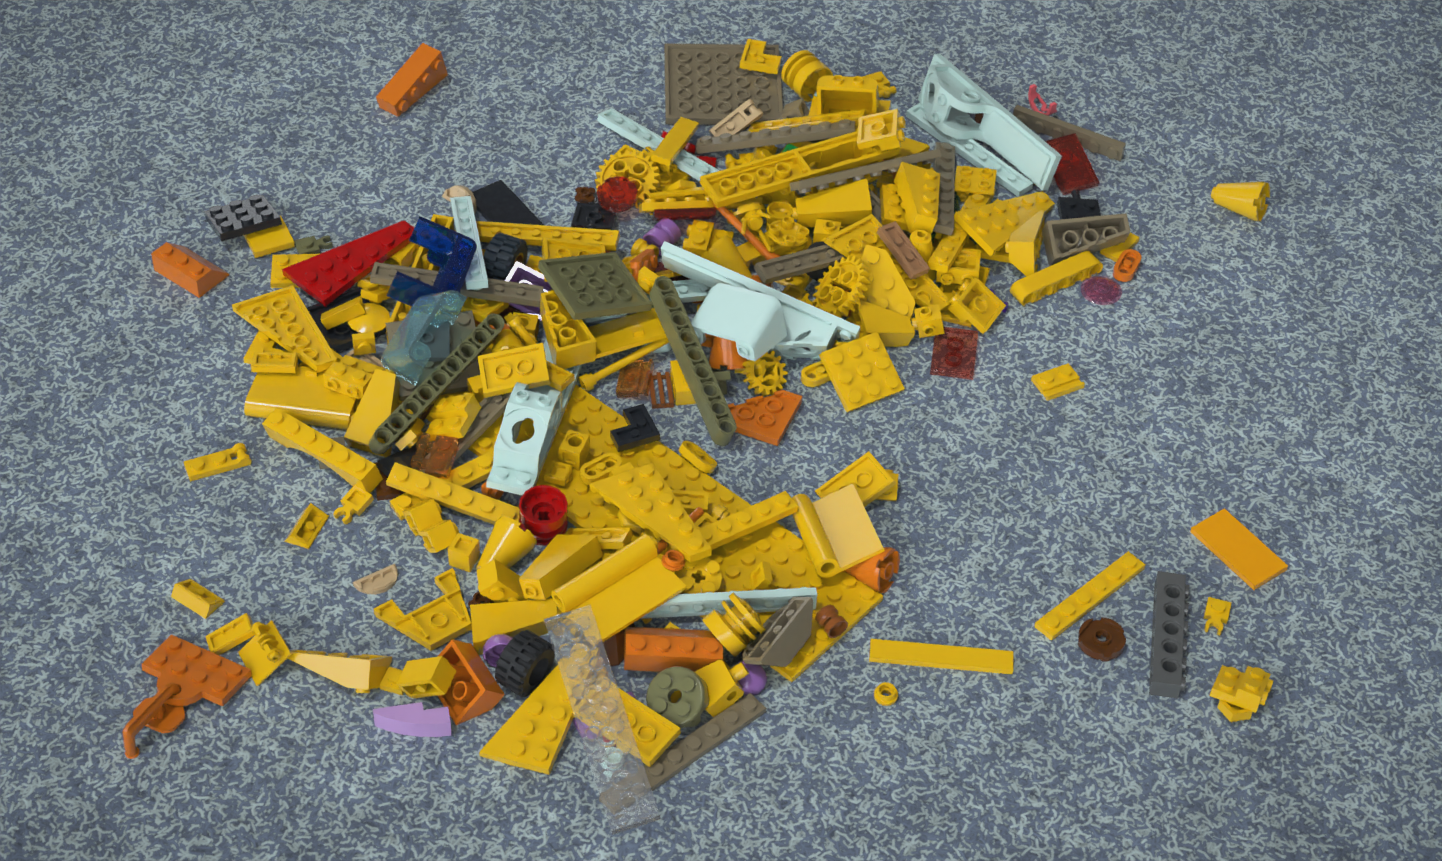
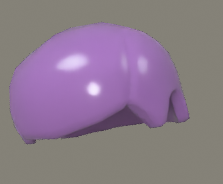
[483,634,513,668]
[738,661,767,695]

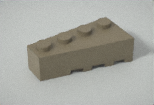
[1042,213,1131,266]

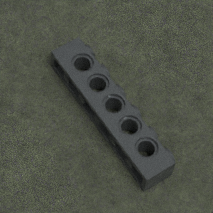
[1149,571,1189,699]

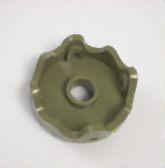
[646,667,709,728]

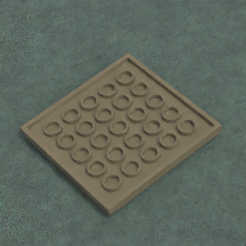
[664,43,783,125]

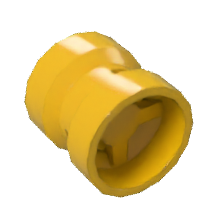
[630,238,659,257]

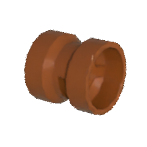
[815,605,848,638]

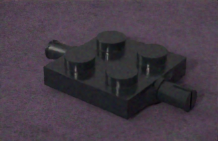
[1057,189,1101,220]
[571,196,618,230]

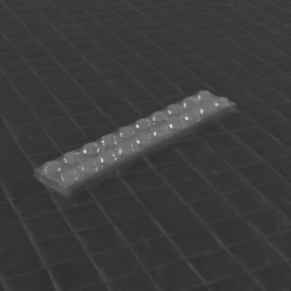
[544,605,661,835]

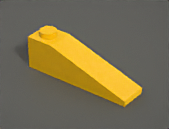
[1005,210,1045,276]
[287,650,392,693]

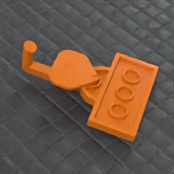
[122,634,252,759]

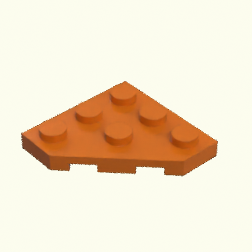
[728,390,803,446]

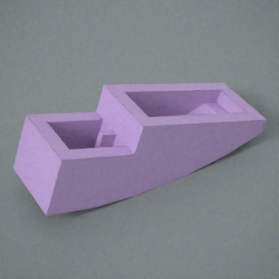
[373,702,452,737]

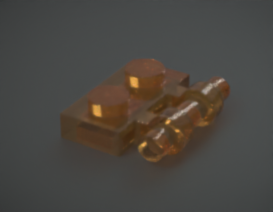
[410,433,460,479]

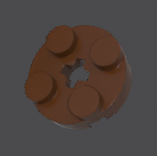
[1078,617,1126,662]

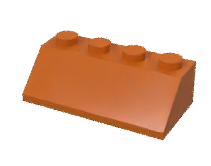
[624,627,723,672]

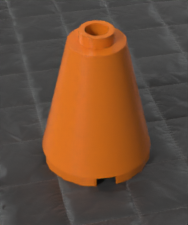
[709,336,747,369]
[844,547,900,593]

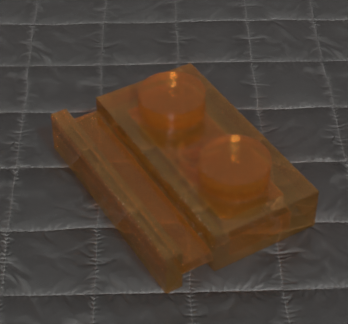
[616,359,654,398]

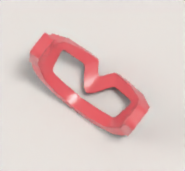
[1028,84,1057,116]

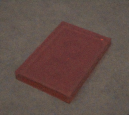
[1045,133,1100,195]
[652,207,716,221]
[930,327,978,380]

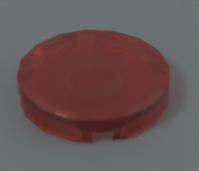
[597,176,638,213]

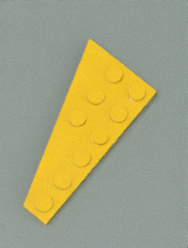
[954,191,1055,257]
[590,463,712,563]

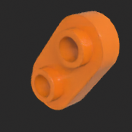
[1113,249,1142,282]

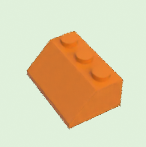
[151,242,229,298]
[437,639,505,725]

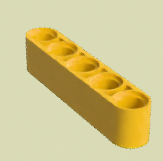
[1010,250,1103,307]

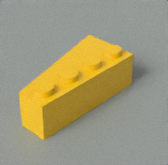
[894,161,940,235]
[540,290,597,369]

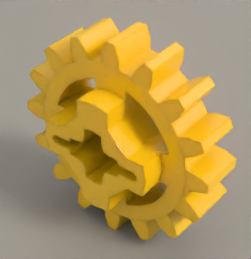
[741,351,788,397]

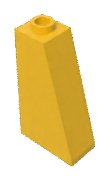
[792,179,872,227]
[344,369,400,457]
[519,534,603,600]
[470,598,562,655]

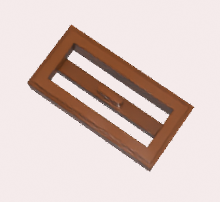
[648,371,674,409]

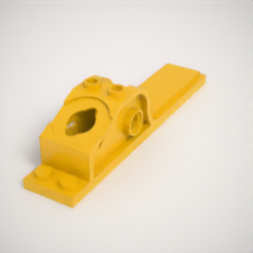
[700,131,901,208]

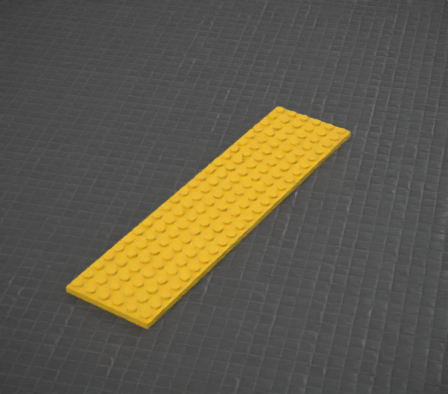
[399,339,883,682]

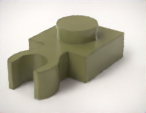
[294,235,333,254]

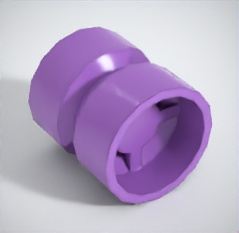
[643,218,681,256]

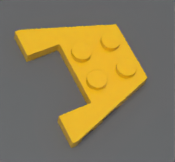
[373,568,472,651]

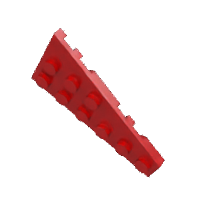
[282,220,417,306]

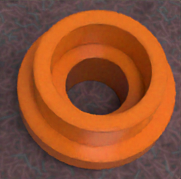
[661,550,685,571]

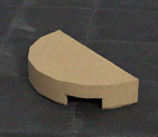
[442,185,477,214]
[353,564,398,595]

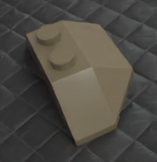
[742,597,813,667]

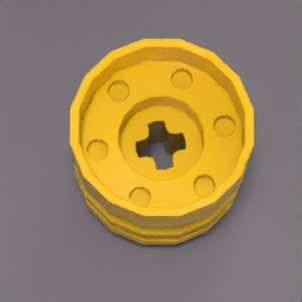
[781,50,833,102]
[702,592,766,657]

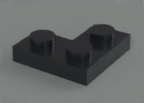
[610,404,660,452]

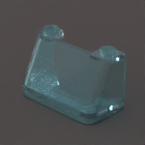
[381,290,467,386]

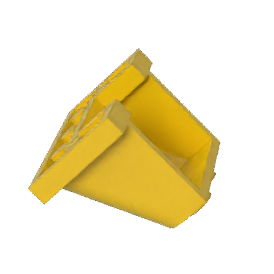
[808,75,891,116]

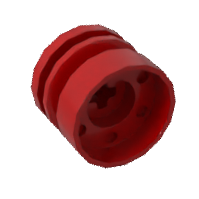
[519,485,568,546]

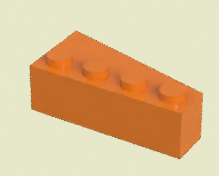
[376,43,448,117]

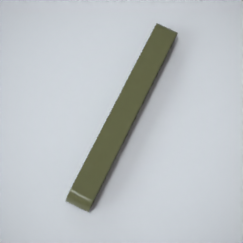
[649,276,737,446]
[369,314,505,454]

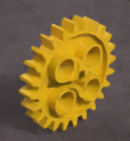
[595,149,661,210]
[812,255,871,318]

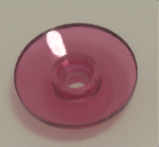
[1080,276,1122,305]

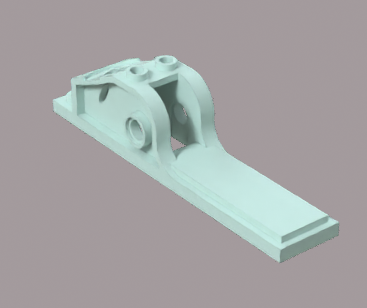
[918,54,1062,191]
[661,241,860,360]
[486,338,583,495]

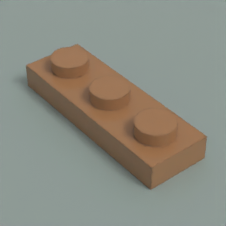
[877,221,930,280]

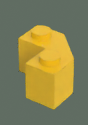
[402,499,459,553]

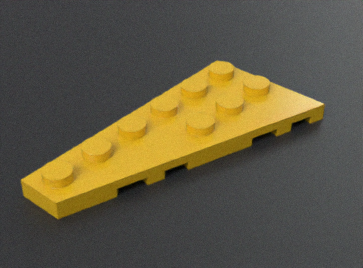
[824,214,951,312]
[232,285,338,373]
[479,644,600,775]

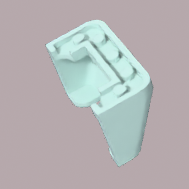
[691,283,788,361]

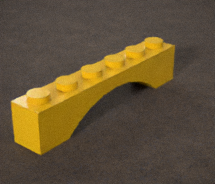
[262,407,383,493]

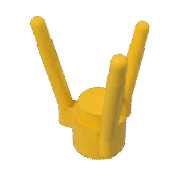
[741,209,772,252]

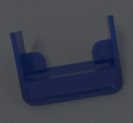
[386,216,477,310]

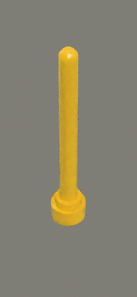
[578,338,669,392]

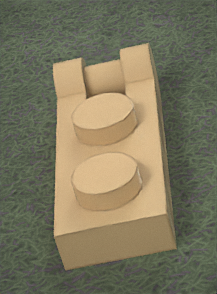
[709,99,764,137]

